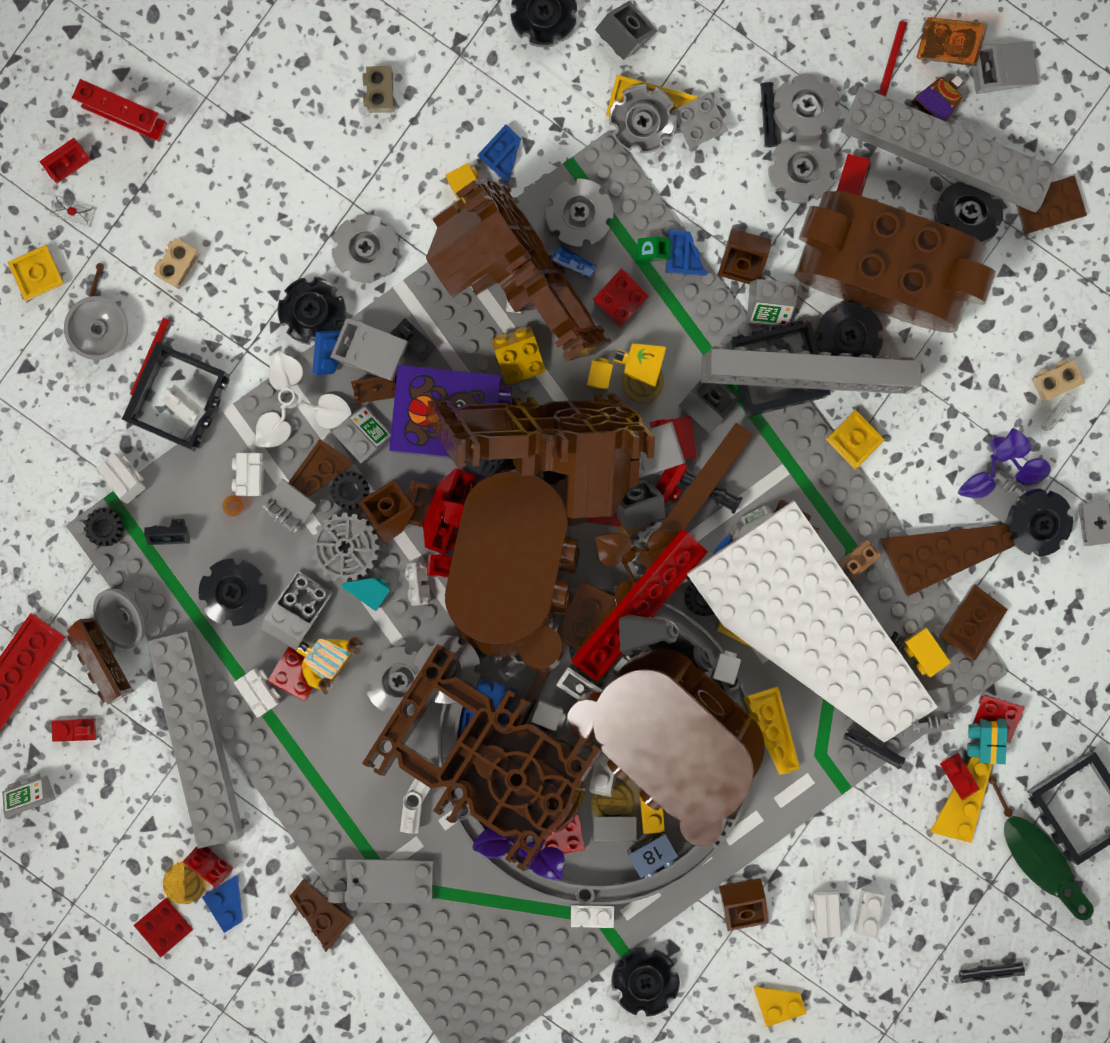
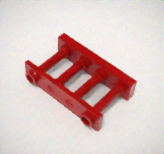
[71,79,167,142]

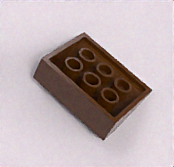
[67,618,134,705]

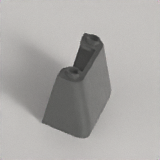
[619,614,710,672]

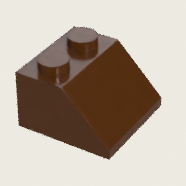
[718,228,772,285]
[358,480,415,543]
[719,878,769,931]

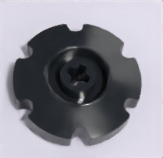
[510,0,577,48]
[934,182,1003,245]
[278,277,346,345]
[815,302,883,358]
[1006,489,1073,557]
[198,558,268,626]
[611,947,680,1017]

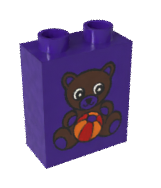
[389,365,512,459]

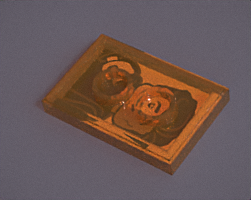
[916,17,988,66]

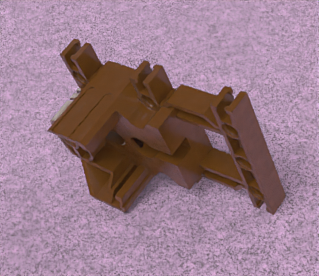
[426,178,613,361]
[427,393,655,518]
[362,644,602,871]

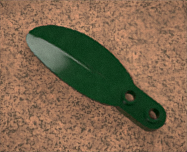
[1004,816,1094,920]

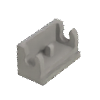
[593,817,637,843]

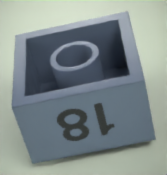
[627,832,678,879]

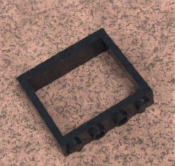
[726,320,831,418]
[122,342,230,452]
[1027,750,1110,865]

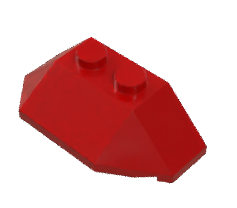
[423,468,476,555]

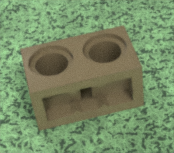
[362,66,394,113]

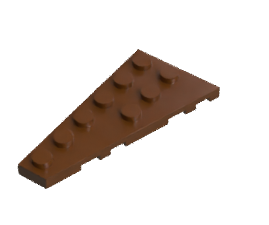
[880,525,1014,596]

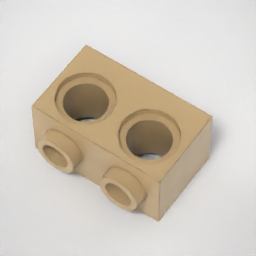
[154,238,201,289]
[1032,359,1085,402]

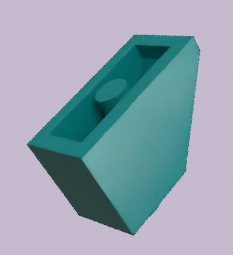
[341,577,391,611]

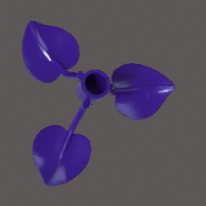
[957,428,1051,498]
[472,802,565,881]

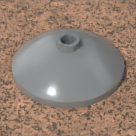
[64,296,128,360]
[93,589,145,649]

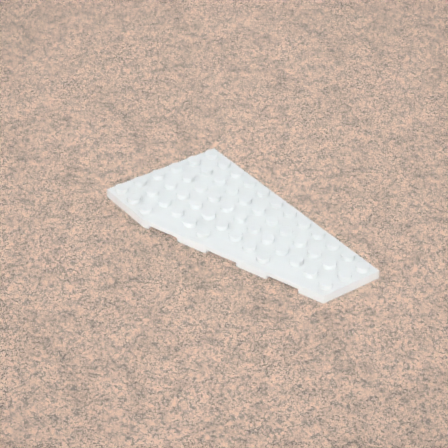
[687,500,938,743]

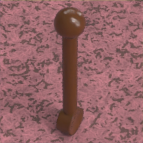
[89,263,104,297]
[988,776,1013,817]

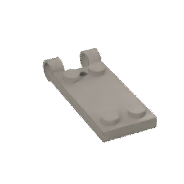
[328,858,433,904]

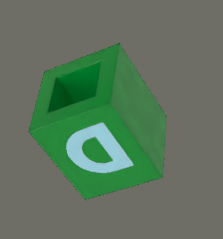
[637,236,671,262]

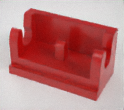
[39,138,91,184]
[836,154,871,196]
[434,498,464,528]

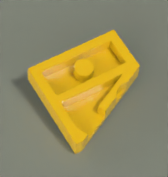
[753,986,807,1027]

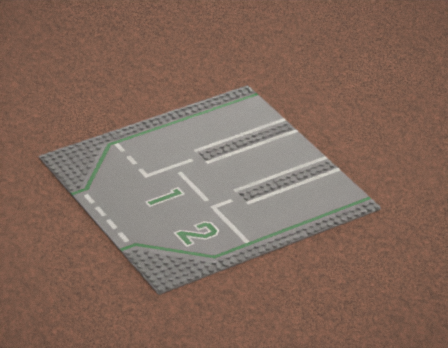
[67,131,1007,1043]

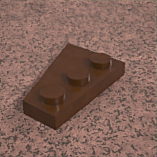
[288,439,355,498]
[289,879,353,952]

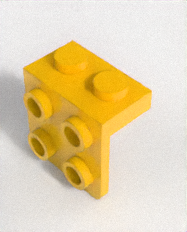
[491,326,545,385]

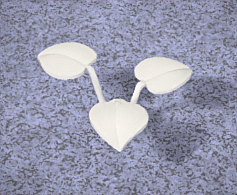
[255,351,352,448]

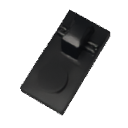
[391,318,436,363]
[144,519,190,545]

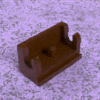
[351,376,396,404]
[407,481,435,527]

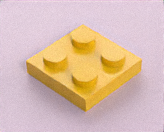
[7,245,65,301]
[826,410,885,470]

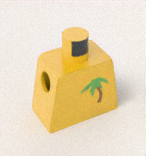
[614,343,666,388]

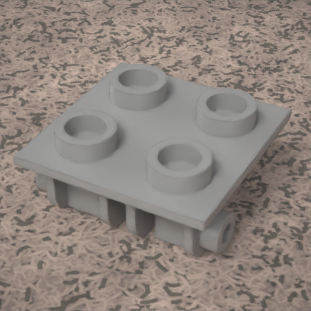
[672,93,728,149]
[972,465,1030,524]
[262,479,317,534]
[911,687,955,737]

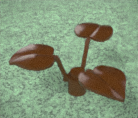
[595,529,679,606]

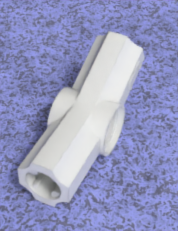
[400,778,430,834]

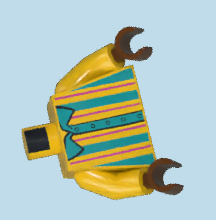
[296,637,363,695]

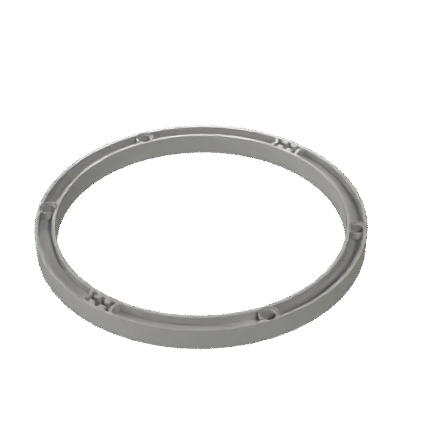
[438,587,751,906]

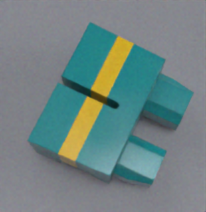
[967,719,1007,765]

